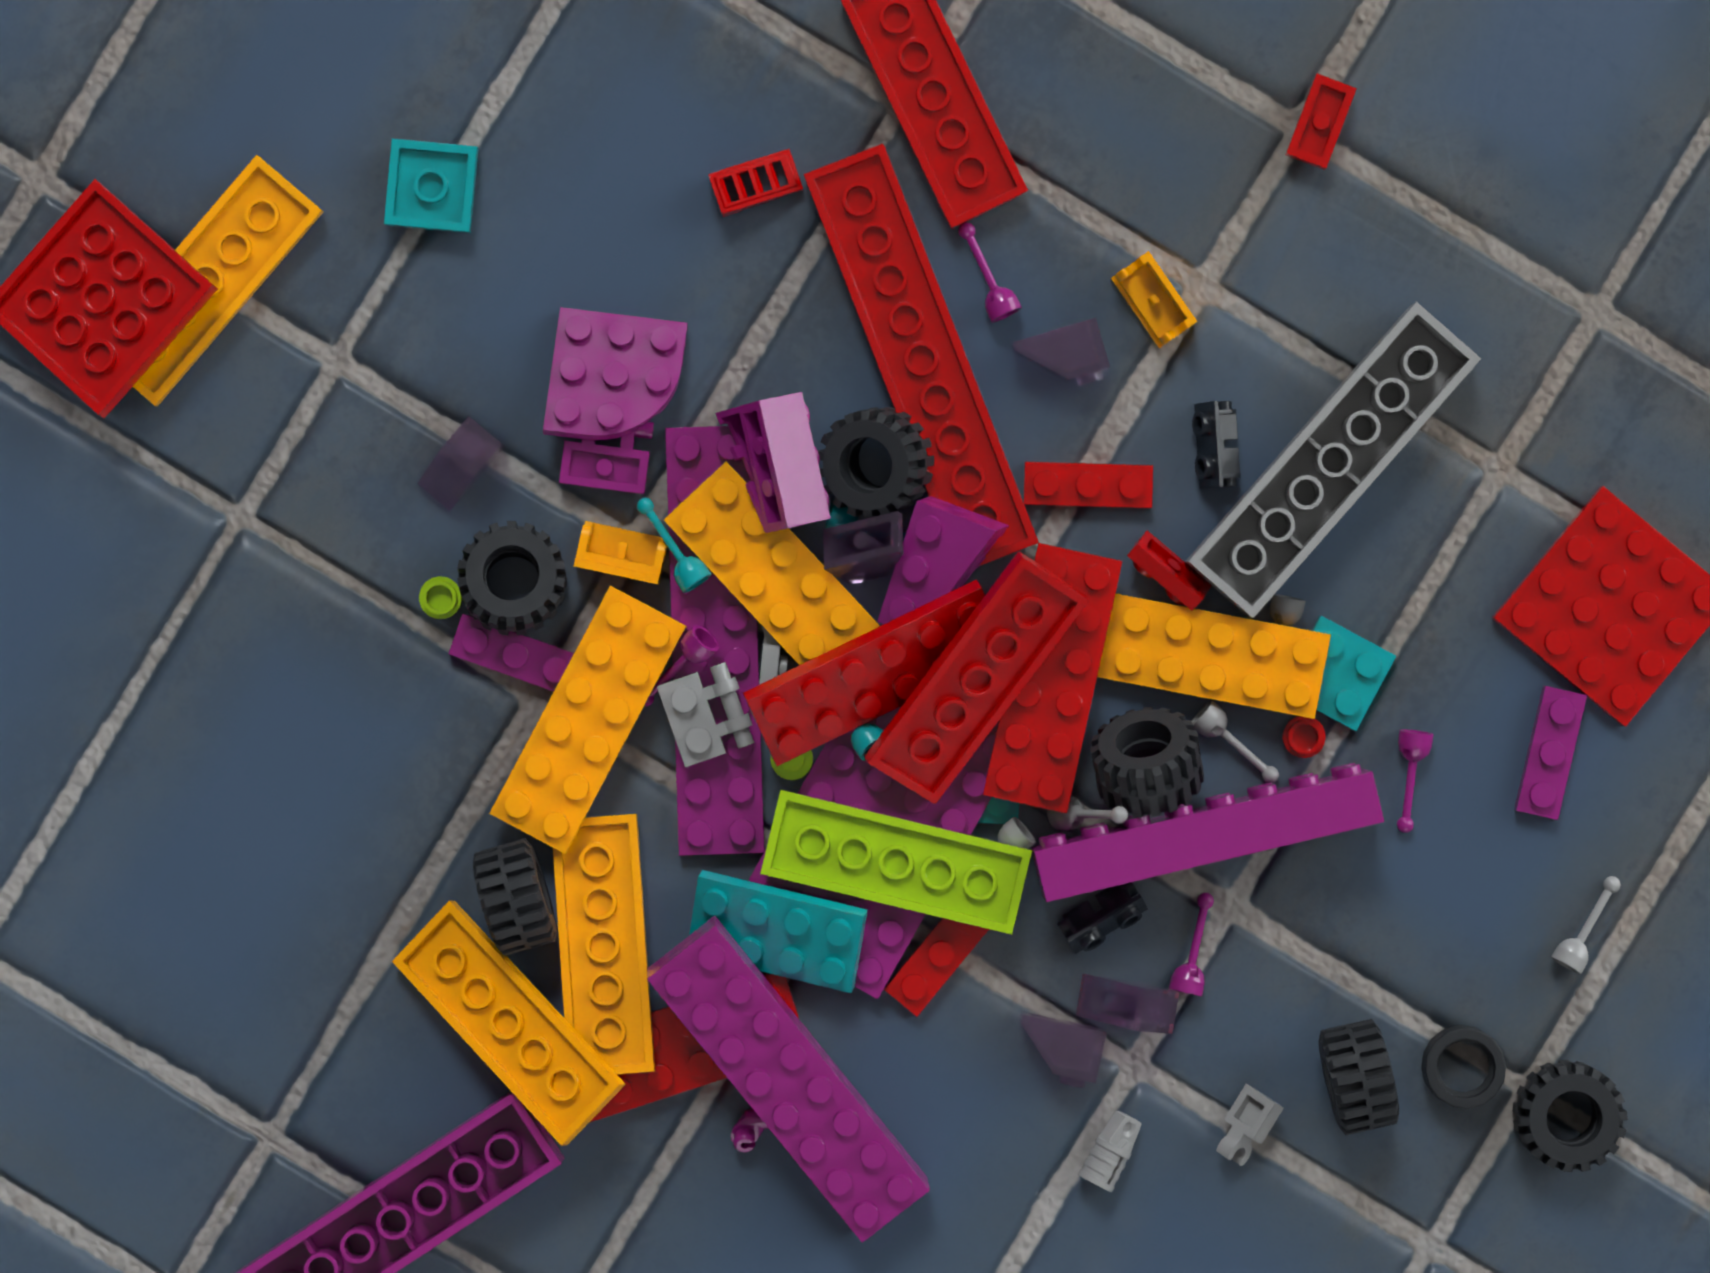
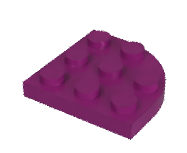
[543,307,688,440]

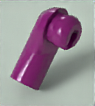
[731,1108,768,1153]

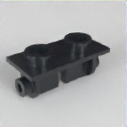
[1192,401,1241,489]
[1057,882,1148,954]

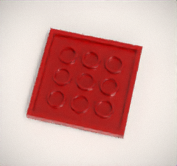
[0,179,218,419]
[1492,486,1710,727]

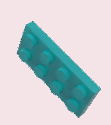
[689,870,868,993]

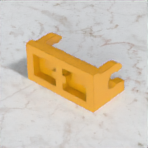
[1111,251,1198,349]
[574,521,667,585]

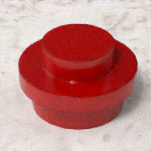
[1282,716,1326,758]

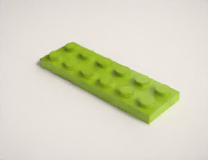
[760,790,1032,935]

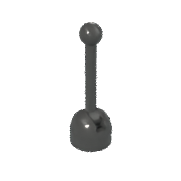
[1270,594,1306,627]

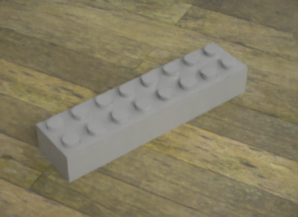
[1185,302,1481,618]

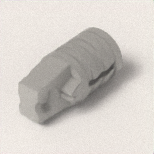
[1078,1110,1142,1192]

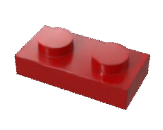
[1285,73,1357,170]
[1127,530,1211,611]

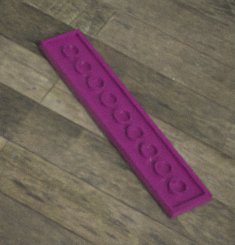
[665,426,765,856]

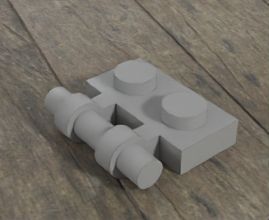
[657,662,754,767]

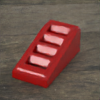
[708,149,803,217]

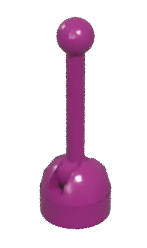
[958,222,1022,323]
[645,625,719,706]
[1397,729,1434,833]
[1169,892,1214,997]

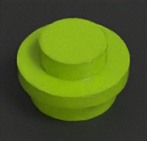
[419,576,462,619]
[770,750,813,780]

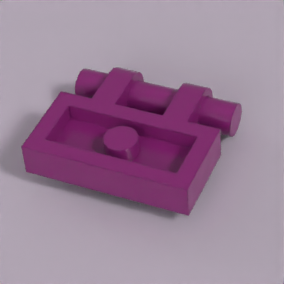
[559,422,654,495]

